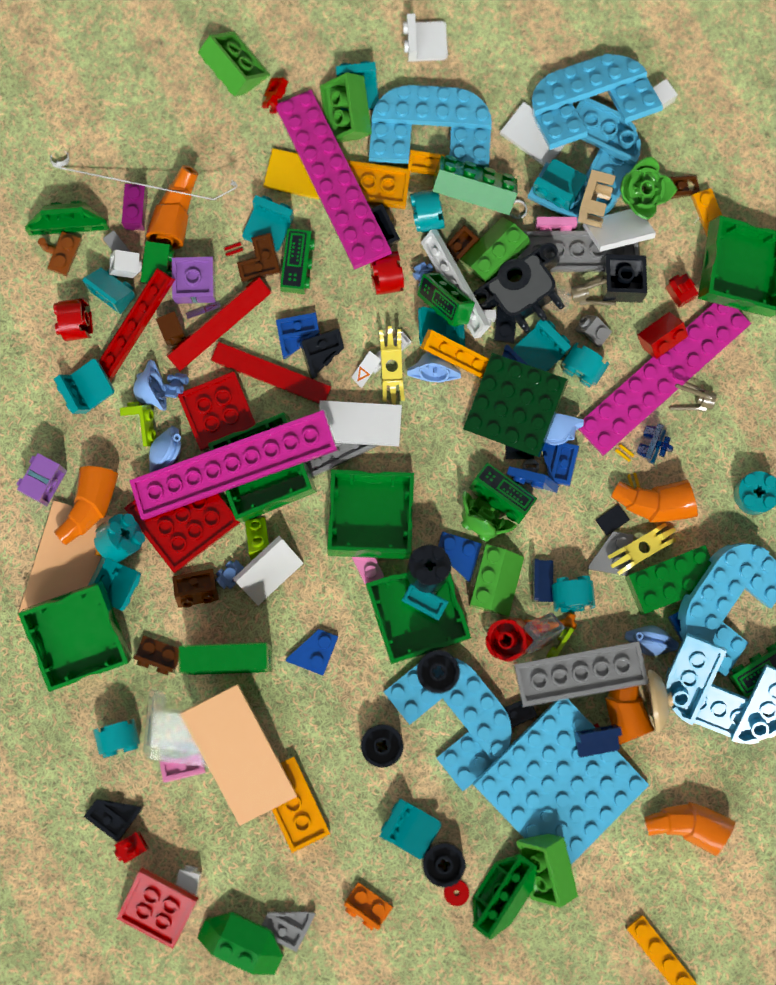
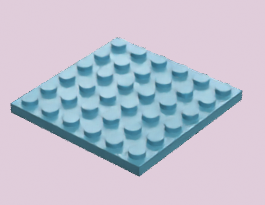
[472,699,649,865]

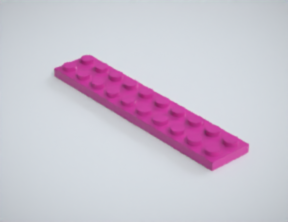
[276,90,392,270]
[578,303,751,456]
[129,410,338,520]

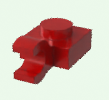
[262,77,289,114]

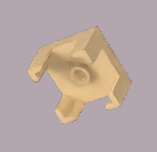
[578,170,616,228]

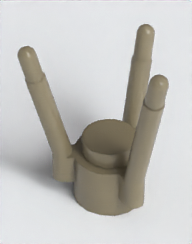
[571,276,616,306]
[669,382,716,412]

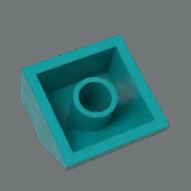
[82,267,136,315]

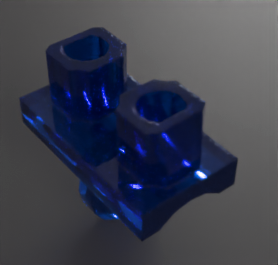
[637,424,674,465]

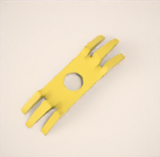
[379,326,405,405]
[607,522,676,575]

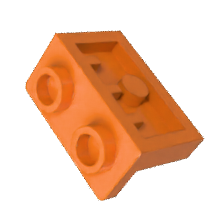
[343,882,393,931]

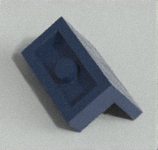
[532,559,553,602]
[574,724,622,757]

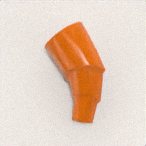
[146,165,199,249]
[54,466,118,545]
[611,479,698,523]
[605,686,655,745]
[644,802,736,856]

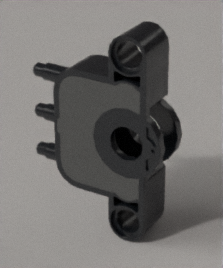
[473,243,565,333]

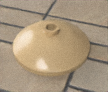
[647,669,673,734]

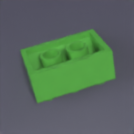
[198,31,270,97]
[320,72,372,143]
[460,216,531,284]
[469,544,524,617]
[516,834,578,908]

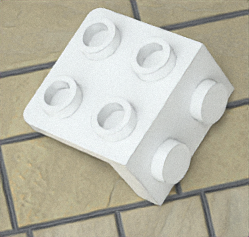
[403,14,448,62]

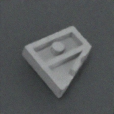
[587,532,633,576]
[262,912,316,952]

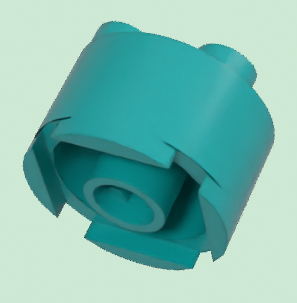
[410,189,445,233]
[562,343,609,388]
[734,471,776,515]
[94,513,145,562]
[551,576,596,613]
[93,719,141,758]

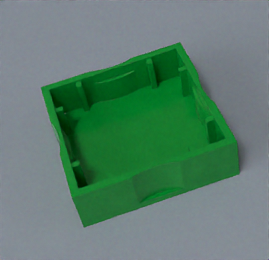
[698,215,776,317]
[208,412,317,523]
[327,469,414,559]
[366,567,471,665]
[18,581,132,692]
[179,643,273,675]

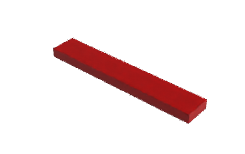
[99,268,175,382]
[166,277,271,371]
[211,342,332,405]

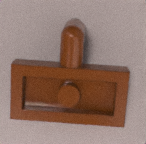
[38,232,82,276]

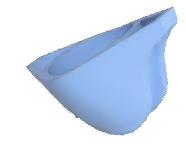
[407,352,461,382]
[133,360,167,411]
[546,414,584,445]
[149,426,181,473]
[625,625,679,656]

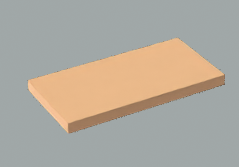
[16,500,112,621]
[180,683,297,826]

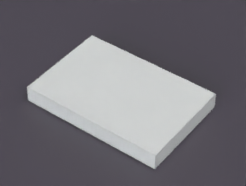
[500,102,566,166]
[583,209,656,252]
[233,536,303,605]

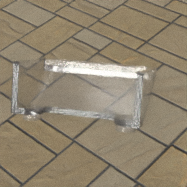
[143,689,208,768]

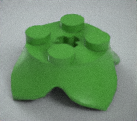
[620,156,677,220]
[461,491,517,542]

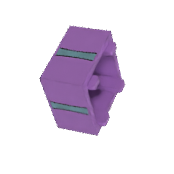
[172,257,216,304]
[17,453,67,507]

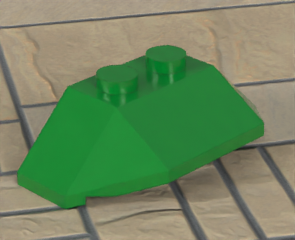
[25,201,110,236]
[472,854,537,940]
[197,912,284,975]

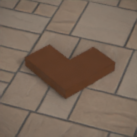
[237,233,281,283]

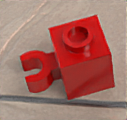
[666,274,698,308]
[114,831,149,864]

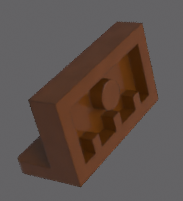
[172,569,219,608]
[133,635,179,676]

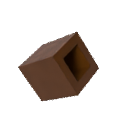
[156,311,186,346]

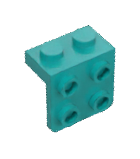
[336,61,379,111]
[533,159,587,211]
[242,195,294,252]
[418,307,465,347]
[513,319,571,372]
[54,359,114,414]
[88,557,141,611]
[379,799,442,860]

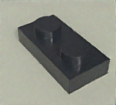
[494,305,516,344]
[504,700,537,728]

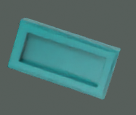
[402,584,449,621]

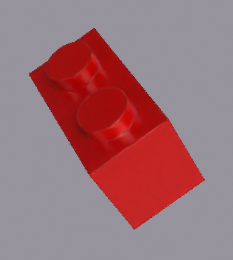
[637,312,688,359]

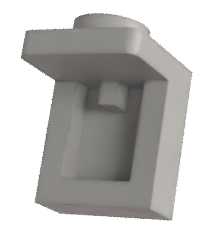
[575,315,612,347]

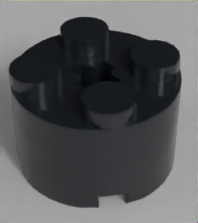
[406,545,451,593]
[417,650,460,694]
[361,725,404,768]
[422,841,466,888]

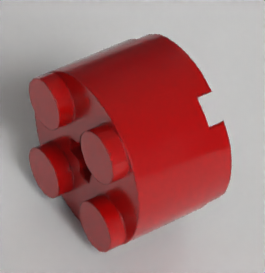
[370,251,404,295]
[53,298,93,342]
[485,617,533,662]

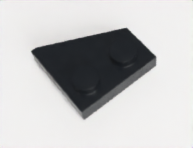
[299,328,344,379]
[83,799,143,842]

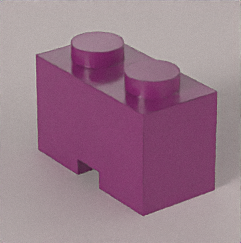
[122,184,148,231]

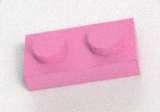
[535,217,577,231]
[352,557,384,586]
[159,751,206,783]

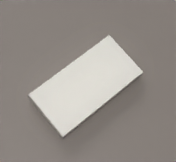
[319,400,402,447]

